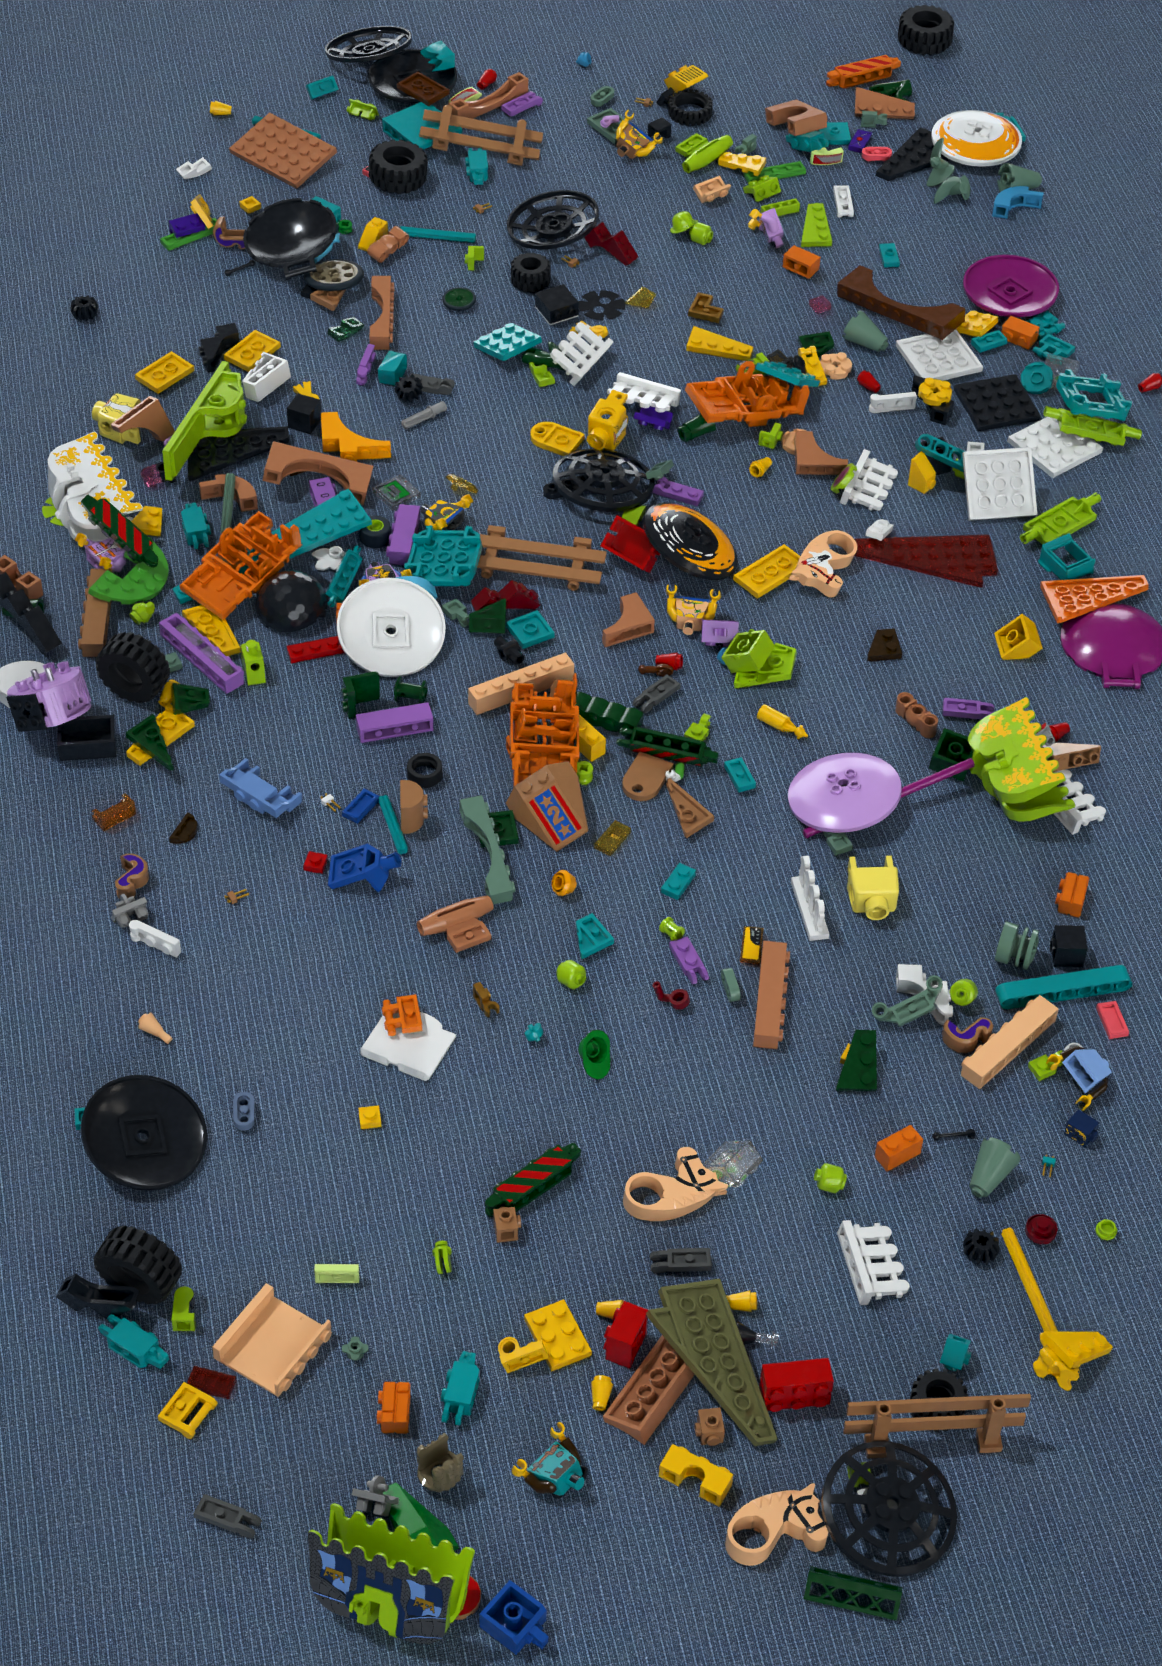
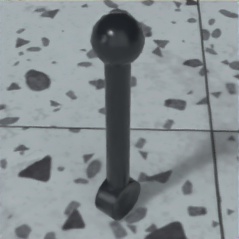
[225,260,255,276]
[932,1129,975,1140]

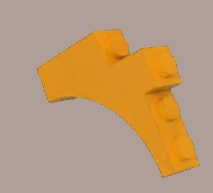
[321,412,391,462]

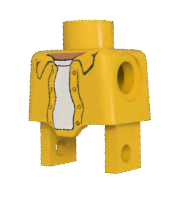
[587,390,628,450]

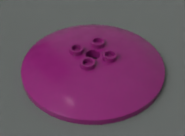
[963,255,1059,317]

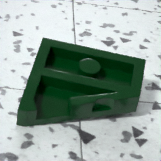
[798,331,834,357]
[469,599,506,634]
[171,683,210,715]

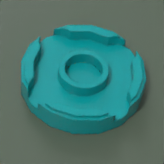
[1021,362,1054,394]

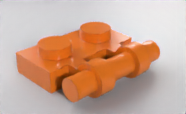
[382,994,423,1036]

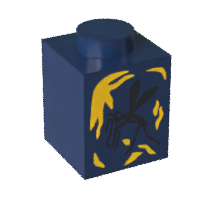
[1064,1109,1099,1147]

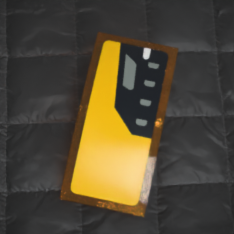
[740,926,764,964]

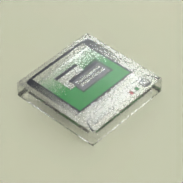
[373,474,421,510]

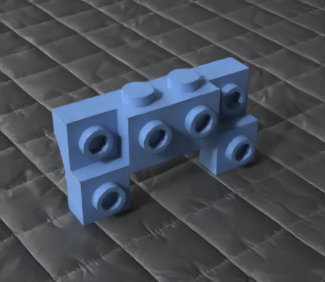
[219,758,302,818]

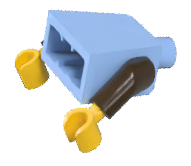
[1046,1046,1112,1111]

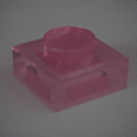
[809,295,831,314]

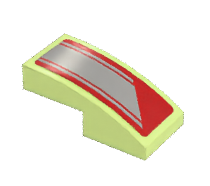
[449,87,482,103]
[810,147,844,165]

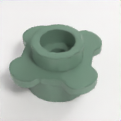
[342,1336,369,1361]

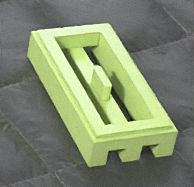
[314,1264,359,1283]

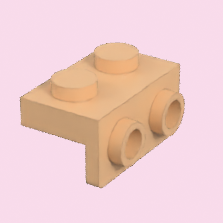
[693,176,731,203]

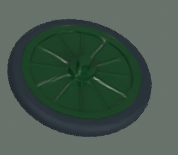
[442,287,476,311]

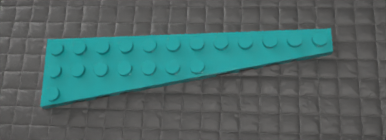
[172,488,372,605]

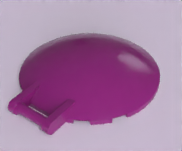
[1060,603,1162,689]

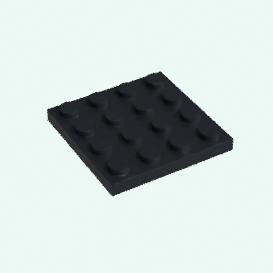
[954,374,1041,432]

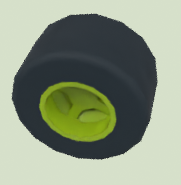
[360,515,391,548]

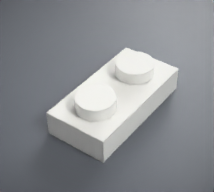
[865,519,894,541]

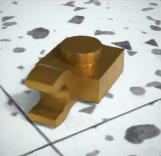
[473,982,499,1017]

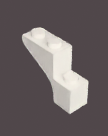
[896,964,953,1025]

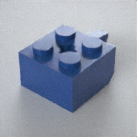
[479,1580,549,1655]

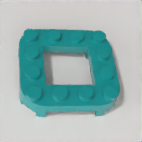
[1056,369,1132,421]

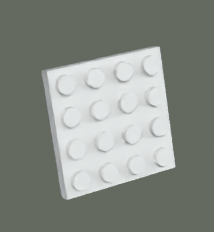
[896,329,983,381]
[1007,417,1103,478]
[962,447,1038,521]

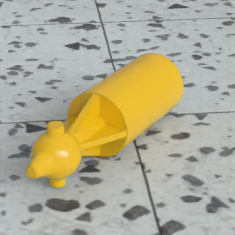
[757,704,808,739]

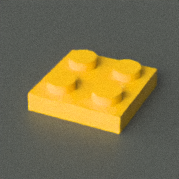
[956,311,998,337]

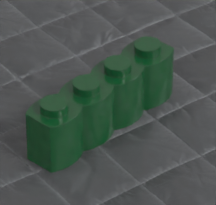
[575,692,644,732]

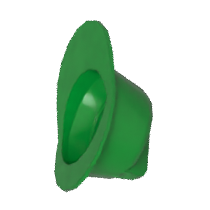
[578,1030,610,1079]

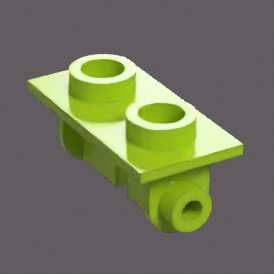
[346,99,379,120]

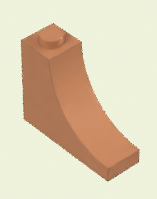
[110,396,175,442]
[794,430,848,475]
[602,592,655,647]

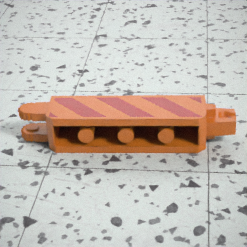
[826,55,901,88]

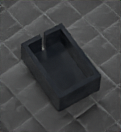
[57,715,117,761]

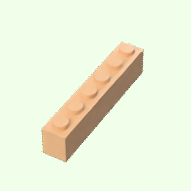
[468,653,574,715]
[961,995,1059,1089]

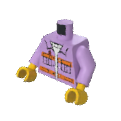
[748,208,784,248]
[75,533,126,573]

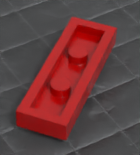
[287,636,344,663]

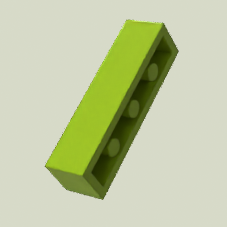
[760,198,800,216]

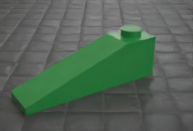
[383,1482,459,1551]

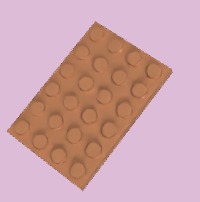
[229,112,337,189]

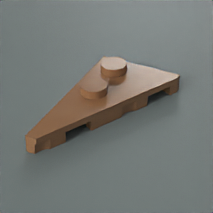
[310,289,346,311]

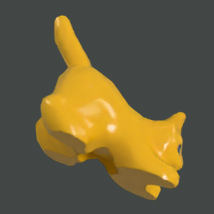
[1033,1333,1080,1391]

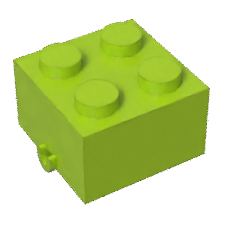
[721,629,775,673]

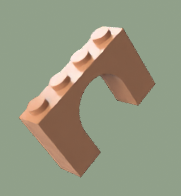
[765,99,828,136]

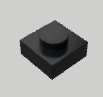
[656,87,675,107]

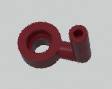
[652,981,690,1010]

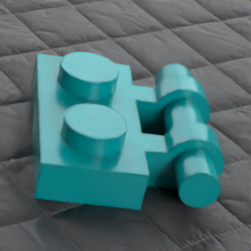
[1026,311,1065,340]
[1032,334,1075,365]

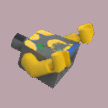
[421,494,473,530]

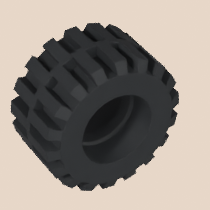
[511,253,551,293]
[910,1369,968,1432]

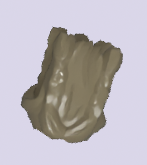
[417,1433,464,1492]

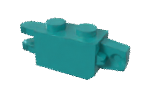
[785,131,829,152]
[465,148,488,185]
[181,502,211,549]
[98,1314,169,1369]
[441,1351,480,1425]

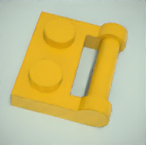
[158,1382,218,1439]

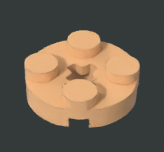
[820,352,852,380]

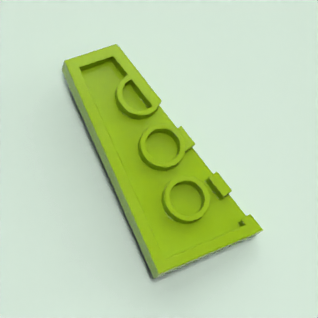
[801,203,832,247]

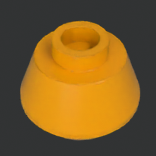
[552,870,577,896]

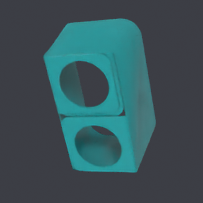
[378,351,407,385]

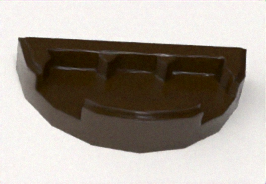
[169,812,198,844]

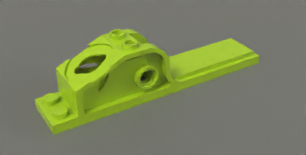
[162,361,247,481]

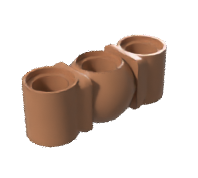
[367,226,409,263]
[895,692,938,738]

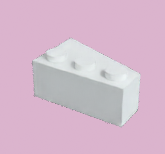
[242,352,291,402]

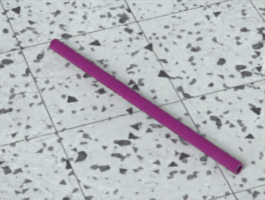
[802,758,975,838]

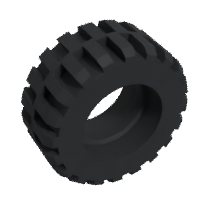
[898,5,955,55]
[369,140,428,194]
[96,632,170,703]
[94,1226,182,1304]

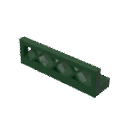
[804,1566,903,1621]

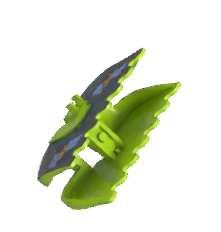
[308,1503,475,1644]

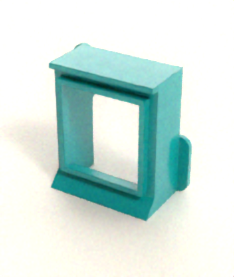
[1038,533,1096,580]

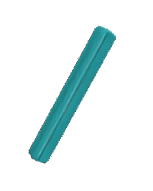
[379,795,408,855]

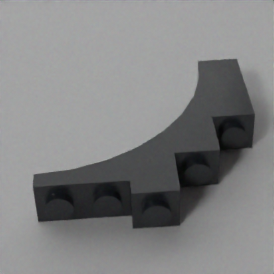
[0,572,62,654]

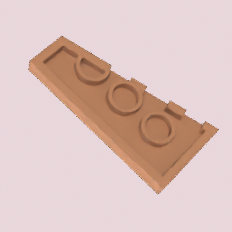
[854,87,915,119]

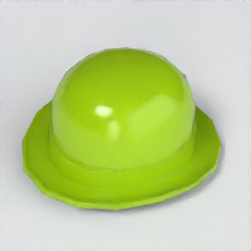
[670,211,698,234]

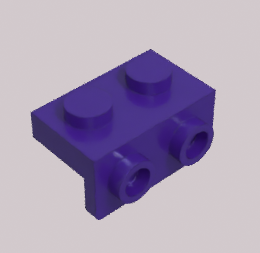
[169,213,205,238]
[633,407,674,431]

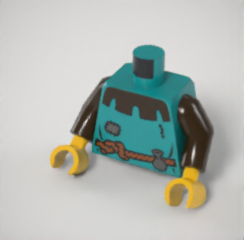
[512,1422,585,1496]

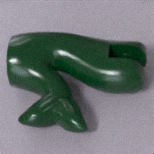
[869,79,912,102]
[522,341,570,371]

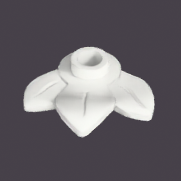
[312,546,345,571]

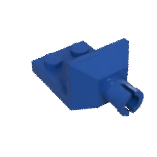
[328,843,402,892]

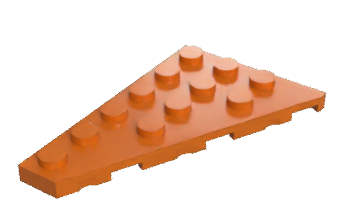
[1040,575,1149,623]

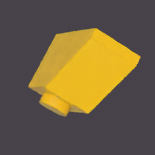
[358,217,388,252]
[908,451,936,494]

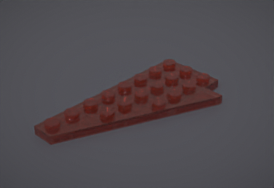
[854,535,998,587]

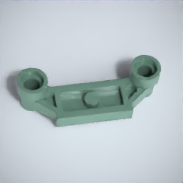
[872,975,943,1027]

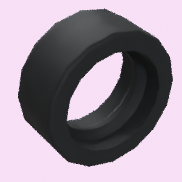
[407,753,443,788]

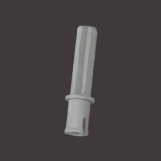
[401,401,447,429]

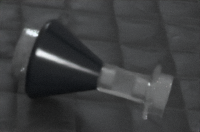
[736,1321,779,1348]

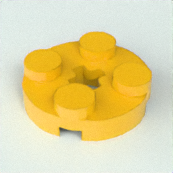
[918,378,952,406]

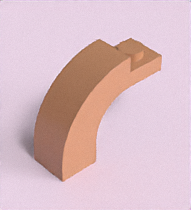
[199,474,258,512]

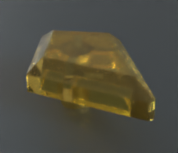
[625,286,657,309]
[446,474,478,494]

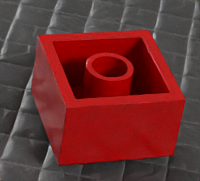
[603,1301,648,1369]

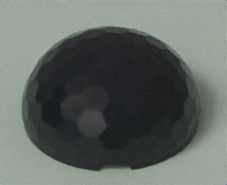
[255,570,327,632]

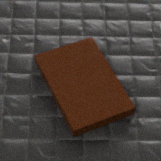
[397,72,450,106]

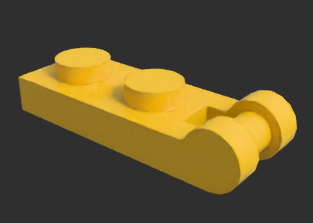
[798,346,827,386]

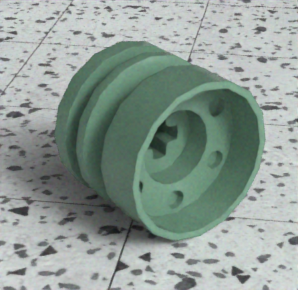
[995,921,1039,970]

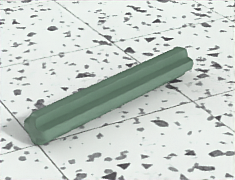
[220,473,236,534]

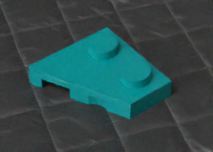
[576,913,614,959]

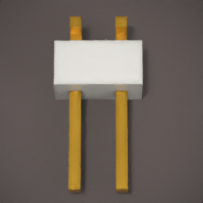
[320,793,341,812]

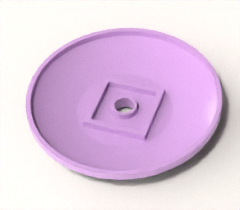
[788,753,902,833]

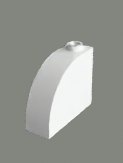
[0,661,45,708]

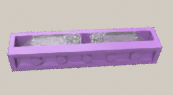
[159,613,244,694]

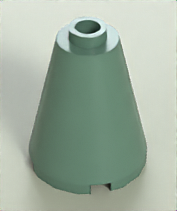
[997,163,1042,192]
[842,310,889,352]
[969,1137,1021,1198]

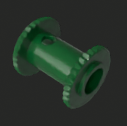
[394,676,428,704]

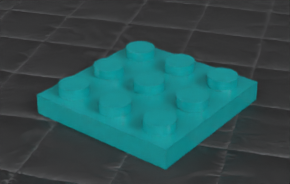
[474,323,542,361]
[755,361,820,387]

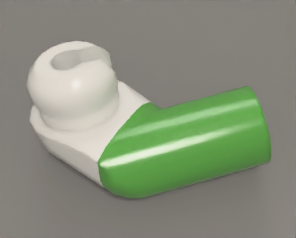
[665,762,685,782]

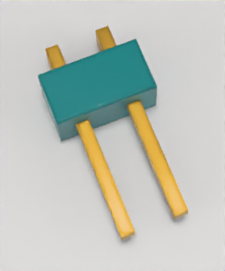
[1042,1155,1056,1177]

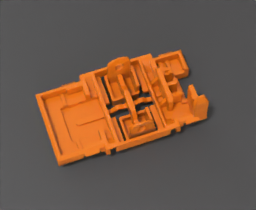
[685,361,810,427]
[180,511,302,620]
[510,673,579,788]

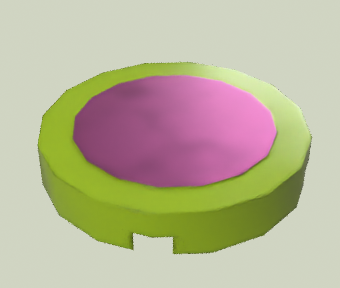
[831,463,857,494]

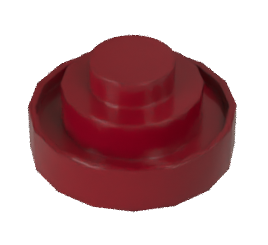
[1025,1214,1058,1244]

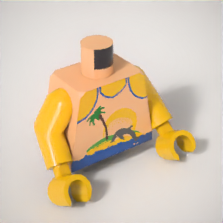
[666,584,721,635]

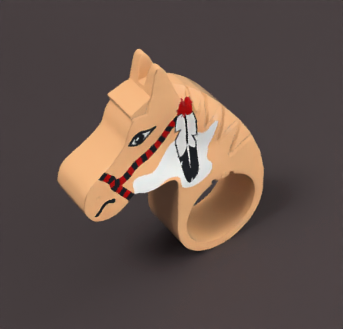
[789,530,857,597]

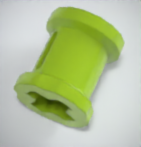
[659,917,685,941]

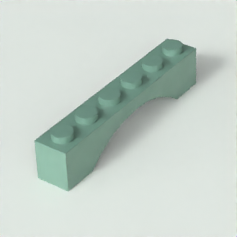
[459,795,515,905]

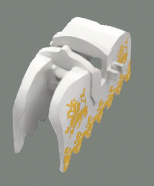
[48,432,143,541]

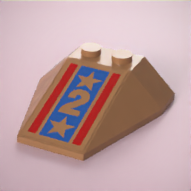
[506,761,589,852]

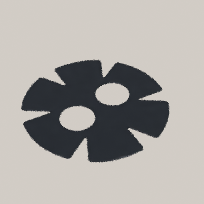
[579,290,625,320]

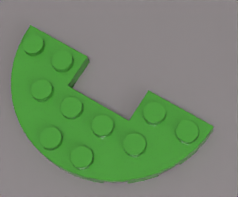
[88,537,169,605]

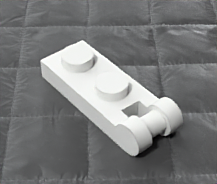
[833,185,854,217]
[869,392,917,413]
[129,920,181,958]

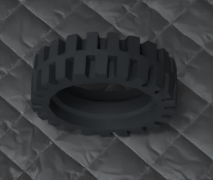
[668,89,713,126]

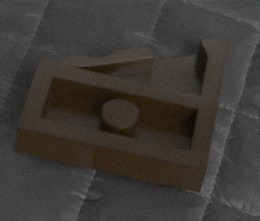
[867,628,902,661]

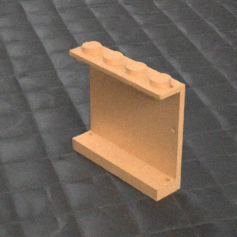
[212,1283,332,1397]

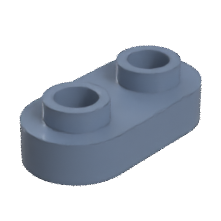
[233,1092,255,1131]

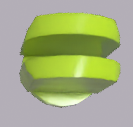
[432,1240,452,1275]

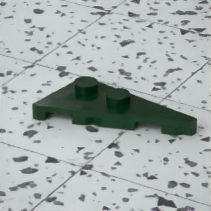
[125,714,174,771]

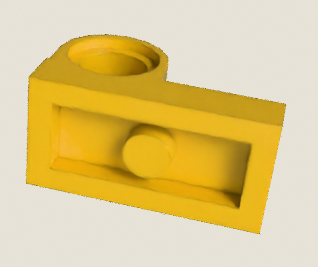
[498,1337,549,1373]

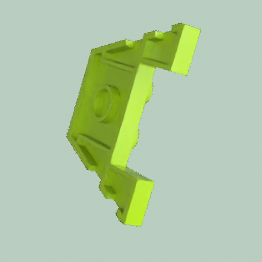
[734,643,797,688]

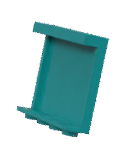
[382,102,462,150]

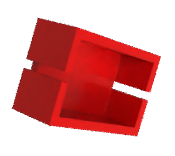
[600,515,660,573]
[759,1358,834,1412]

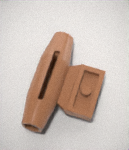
[417,895,494,953]

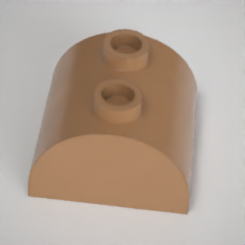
[400,780,428,834]

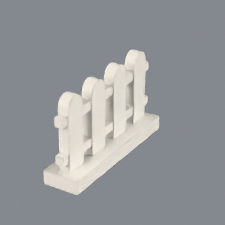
[550,322,613,386]
[607,372,681,413]
[840,449,898,511]
[1054,770,1106,834]
[791,855,829,941]
[837,1220,910,1305]

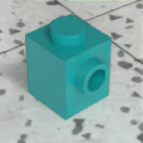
[940,1334,972,1371]

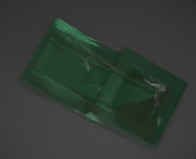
[327,317,364,342]

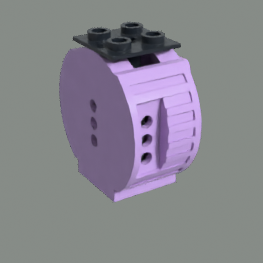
[6,661,91,732]

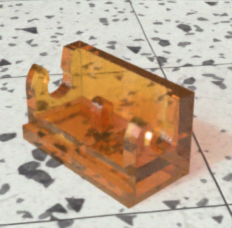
[92,793,136,832]

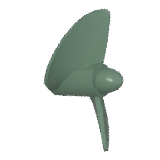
[927,138,955,187]
[934,175,970,204]

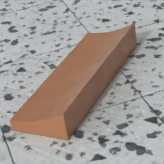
[603,1335,695,1445]

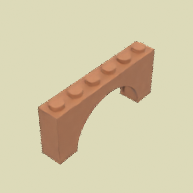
[263,441,373,505]

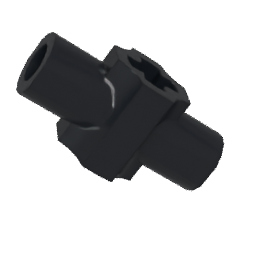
[494,636,525,665]

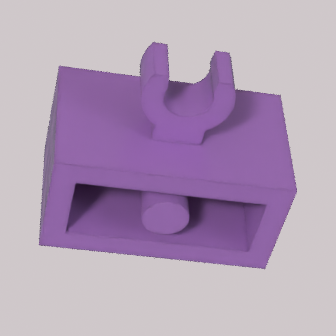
[701,619,739,647]

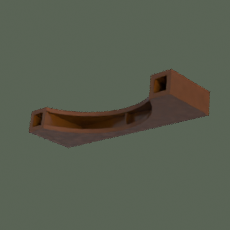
[837,265,966,340]

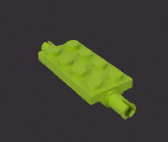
[1043,406,1142,446]
[1020,492,1101,544]

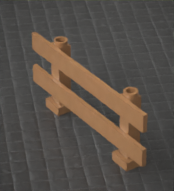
[419,105,543,166]
[477,525,607,591]
[843,1394,1031,1459]

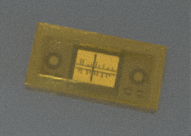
[594,820,631,856]

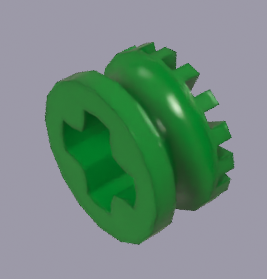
[338,220,352,234]

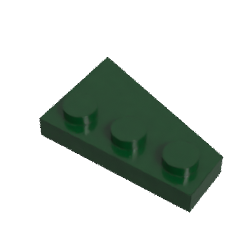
[835,1030,877,1091]

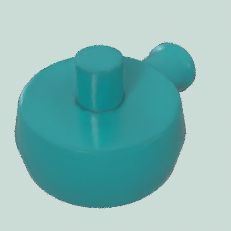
[524,1023,544,1042]

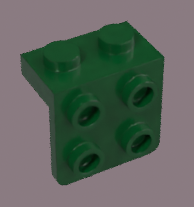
[341,671,380,719]

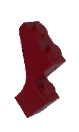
[584,222,639,266]
[471,580,541,611]

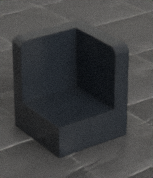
[648,117,672,139]

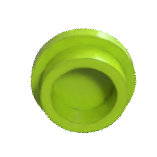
[1095,1219,1117,1240]

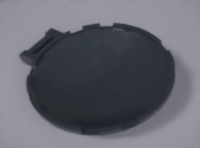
[243,198,337,280]

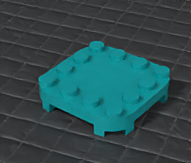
[404,525,482,586]

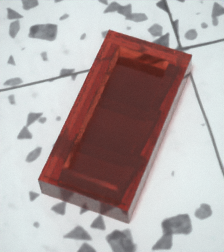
[187,1366,237,1399]

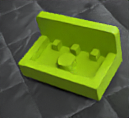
[743,175,781,202]

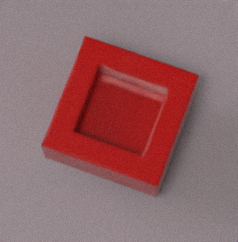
[303,851,328,874]

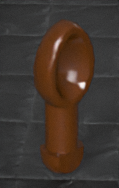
[638,664,674,677]

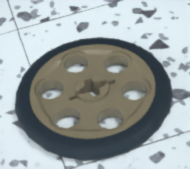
[304,259,364,291]

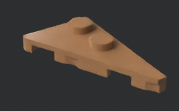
[666,778,714,838]

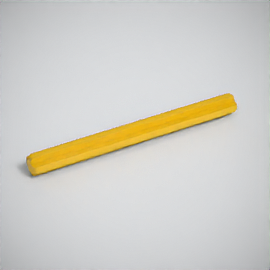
[1001,1227,1058,1332]

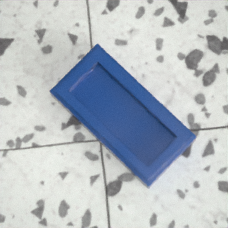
[342,788,380,824]

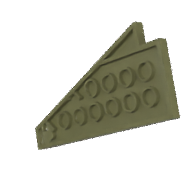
[646,1279,777,1446]

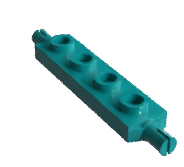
[325,546,363,607]

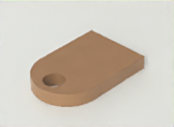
[622,752,674,801]

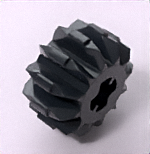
[70,295,98,321]
[394,374,423,403]
[963,1228,1000,1265]

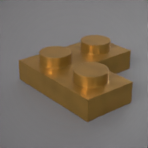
[688,292,724,323]

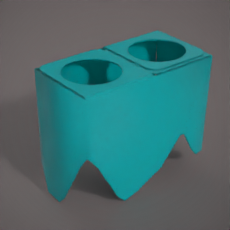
[420,40,455,71]

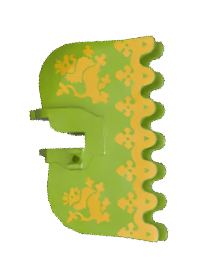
[968,697,1076,822]

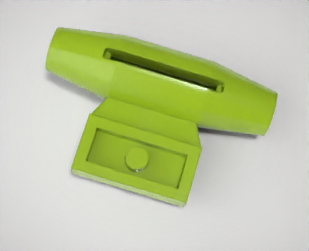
[675,133,733,173]

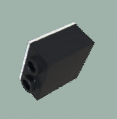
[535,284,579,325]

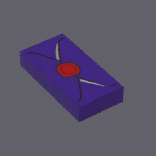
[848,129,872,153]

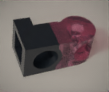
[141,462,176,487]

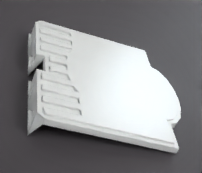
[360,1012,456,1081]

